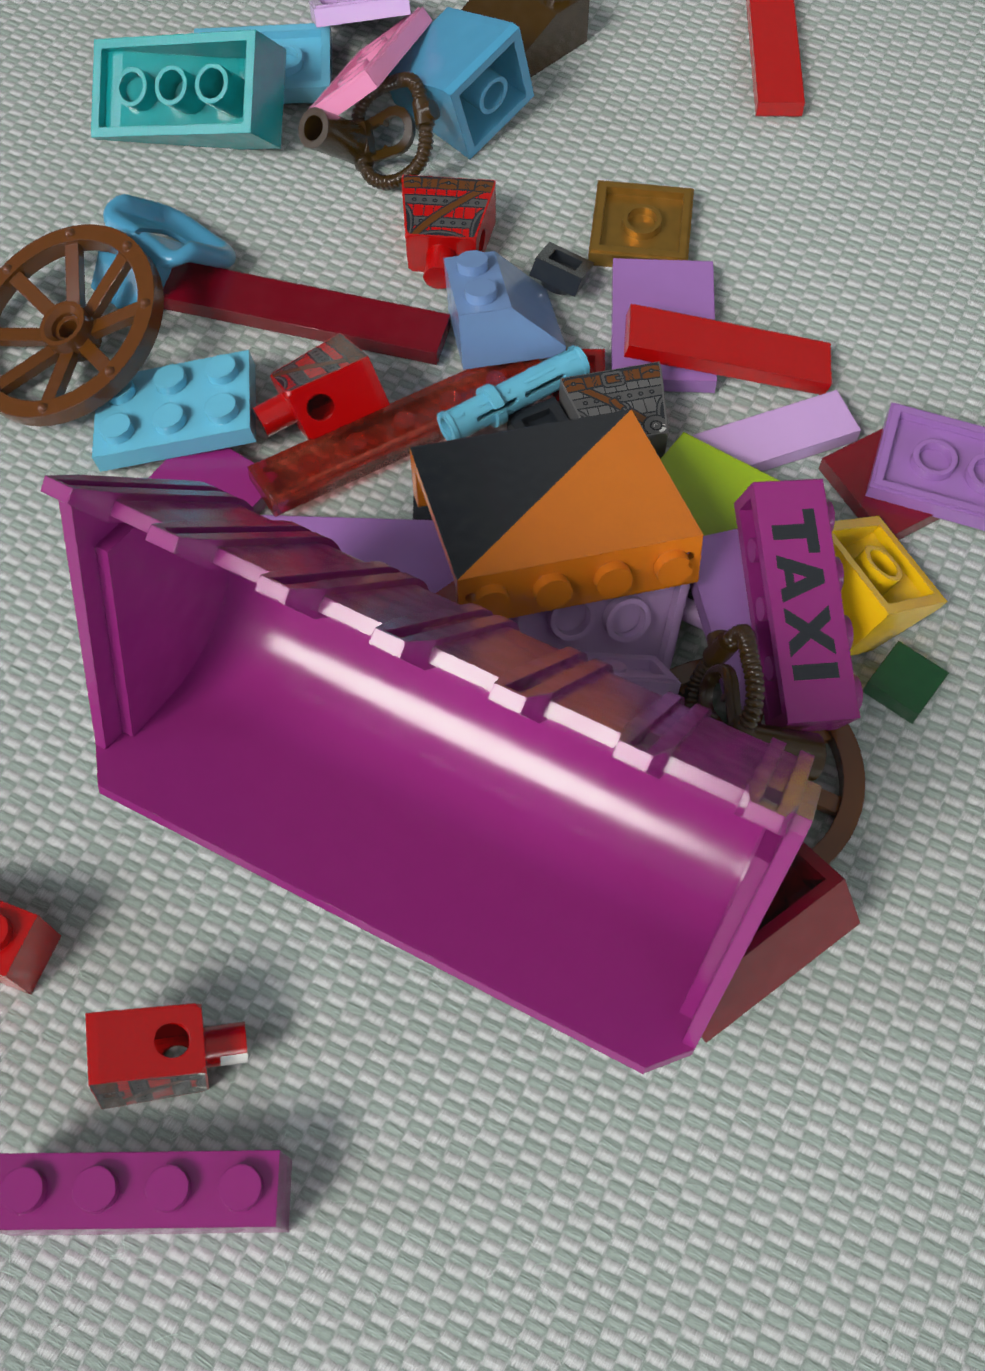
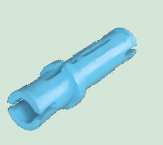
[437,345,590,441]

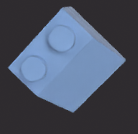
[444,250,566,370]

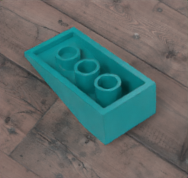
[91,29,286,150]

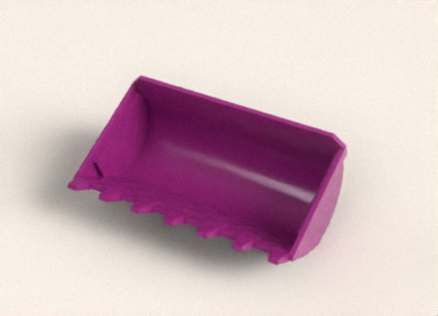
[40,474,822,1074]

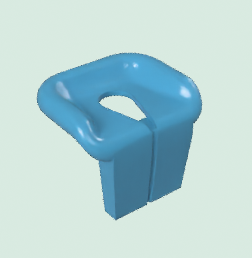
[91,194,236,309]

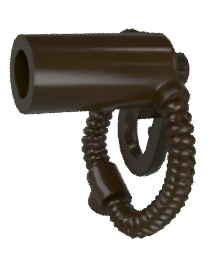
[298,71,440,190]
[683,624,827,782]

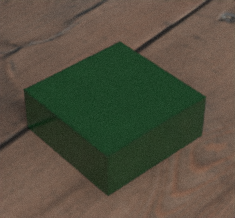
[863,640,949,724]

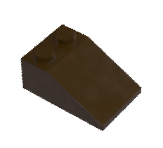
[461,0,590,77]

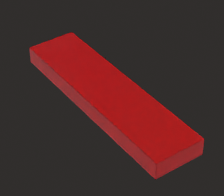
[746,0,805,117]
[624,304,832,395]

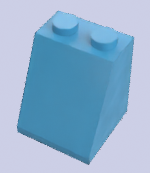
[388,7,534,160]

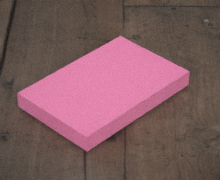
[309,6,433,115]

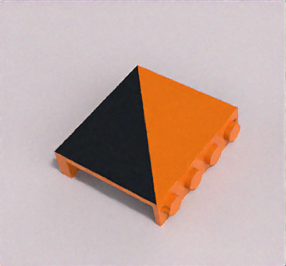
[409,409,703,619]

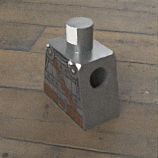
[559,361,668,459]

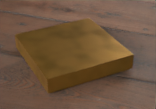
[588,180,694,267]

